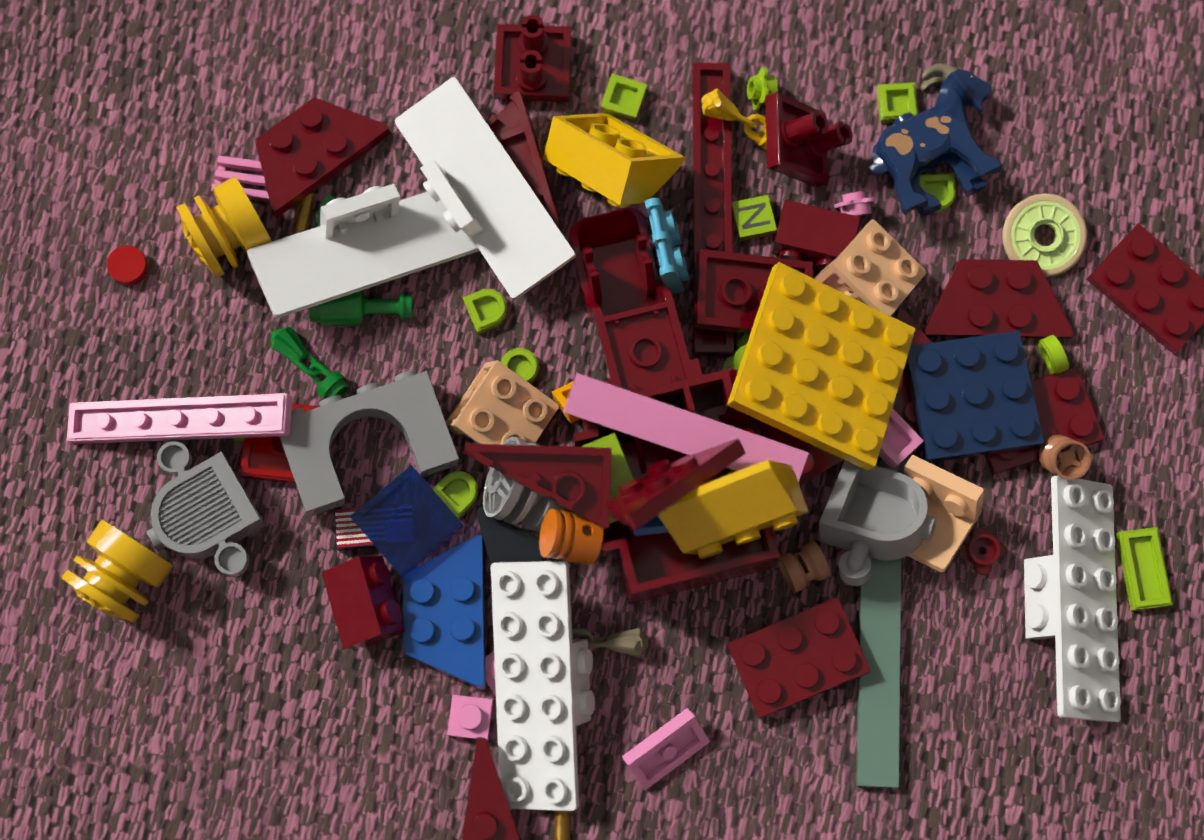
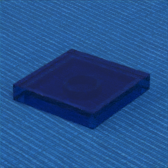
[350,465,463,578]

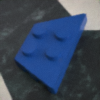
[403,535,486,690]

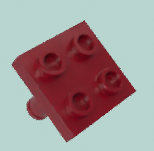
[493,15,572,102]
[765,92,853,187]

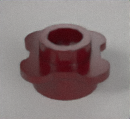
[958,527,1006,575]

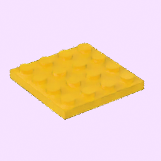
[727,262,916,471]

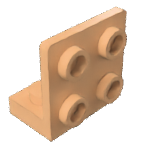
[814,220,926,316]
[446,360,559,444]
[904,455,984,573]

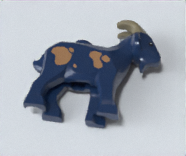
[868,64,1002,219]

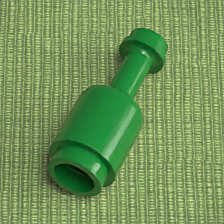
[310,290,412,326]

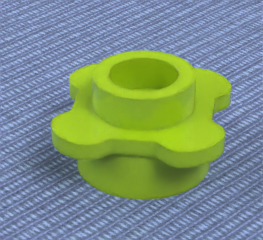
[747,67,778,111]

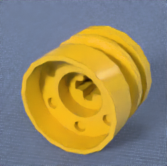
[176,176,272,279]
[61,519,173,624]

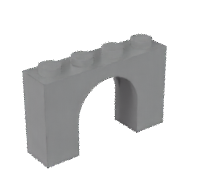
[279,370,459,518]

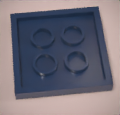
[905,331,1044,463]

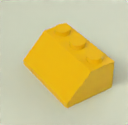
[543,113,685,208]
[658,460,808,559]

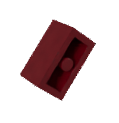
[771,200,860,271]
[322,555,405,650]

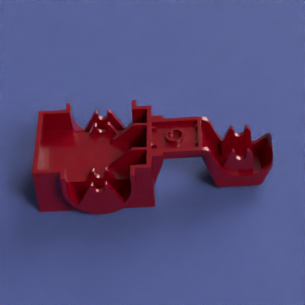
[569,207,780,605]

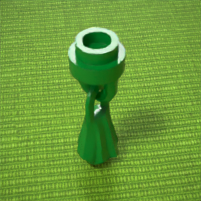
[270,327,349,400]

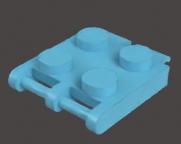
[645,198,690,295]

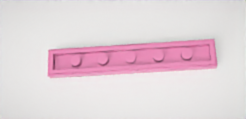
[563,373,809,483]
[66,393,292,444]

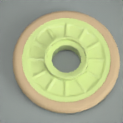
[1002,194,1087,277]

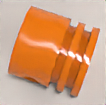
[539,508,603,565]

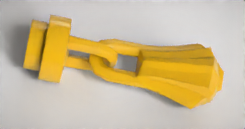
[701,88,767,150]

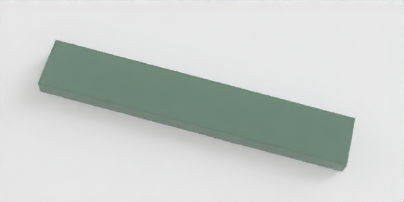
[856,558,901,788]

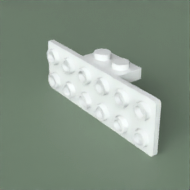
[395,77,576,300]
[247,184,480,318]
[1024,475,1121,722]
[491,561,595,811]

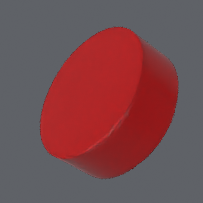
[107,245,148,286]

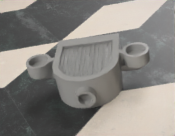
[146,441,266,577]
[819,457,937,586]

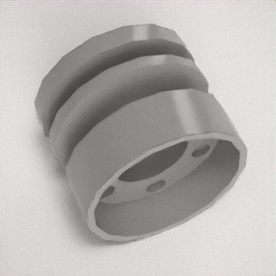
[483,437,573,533]

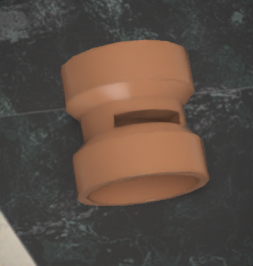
[1039,435,1091,480]
[777,541,831,594]

